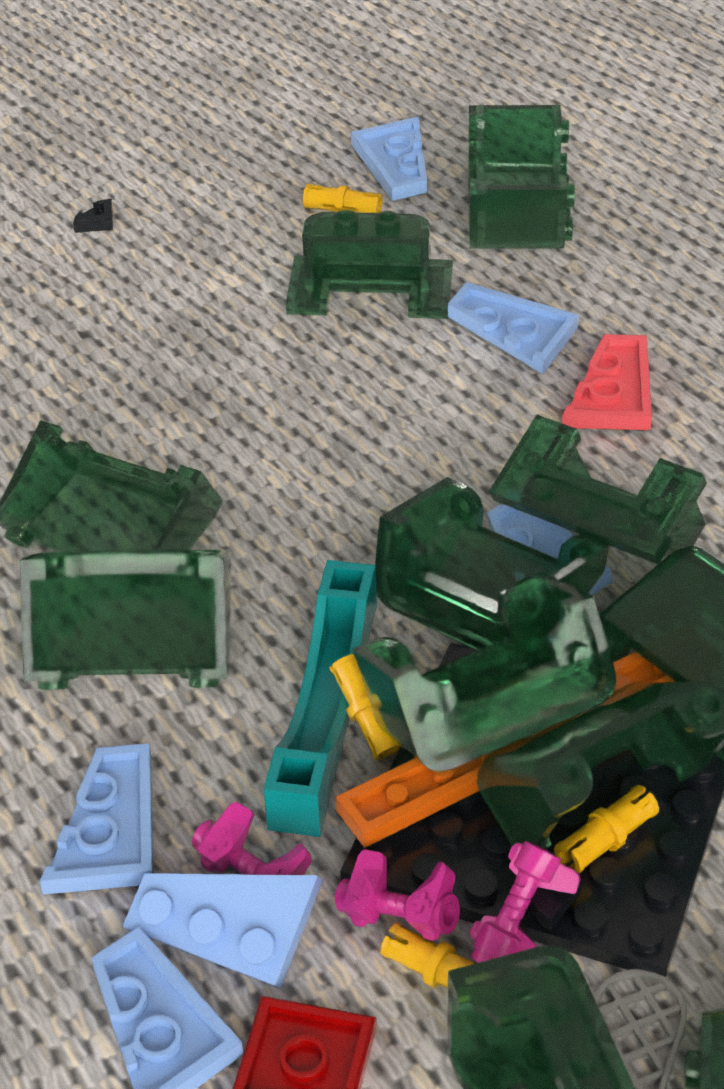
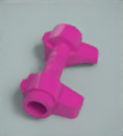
[192,802,312,875]
[470,840,581,973]
[335,849,460,941]

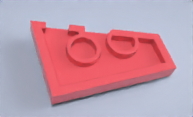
[562,334,652,430]

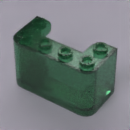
[468,105,575,249]
[352,571,616,772]
[447,945,635,1089]

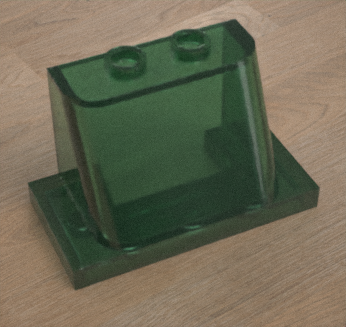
[286,210,453,319]
[489,415,707,565]

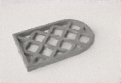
[562,969,687,1089]

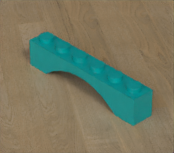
[263,560,377,837]

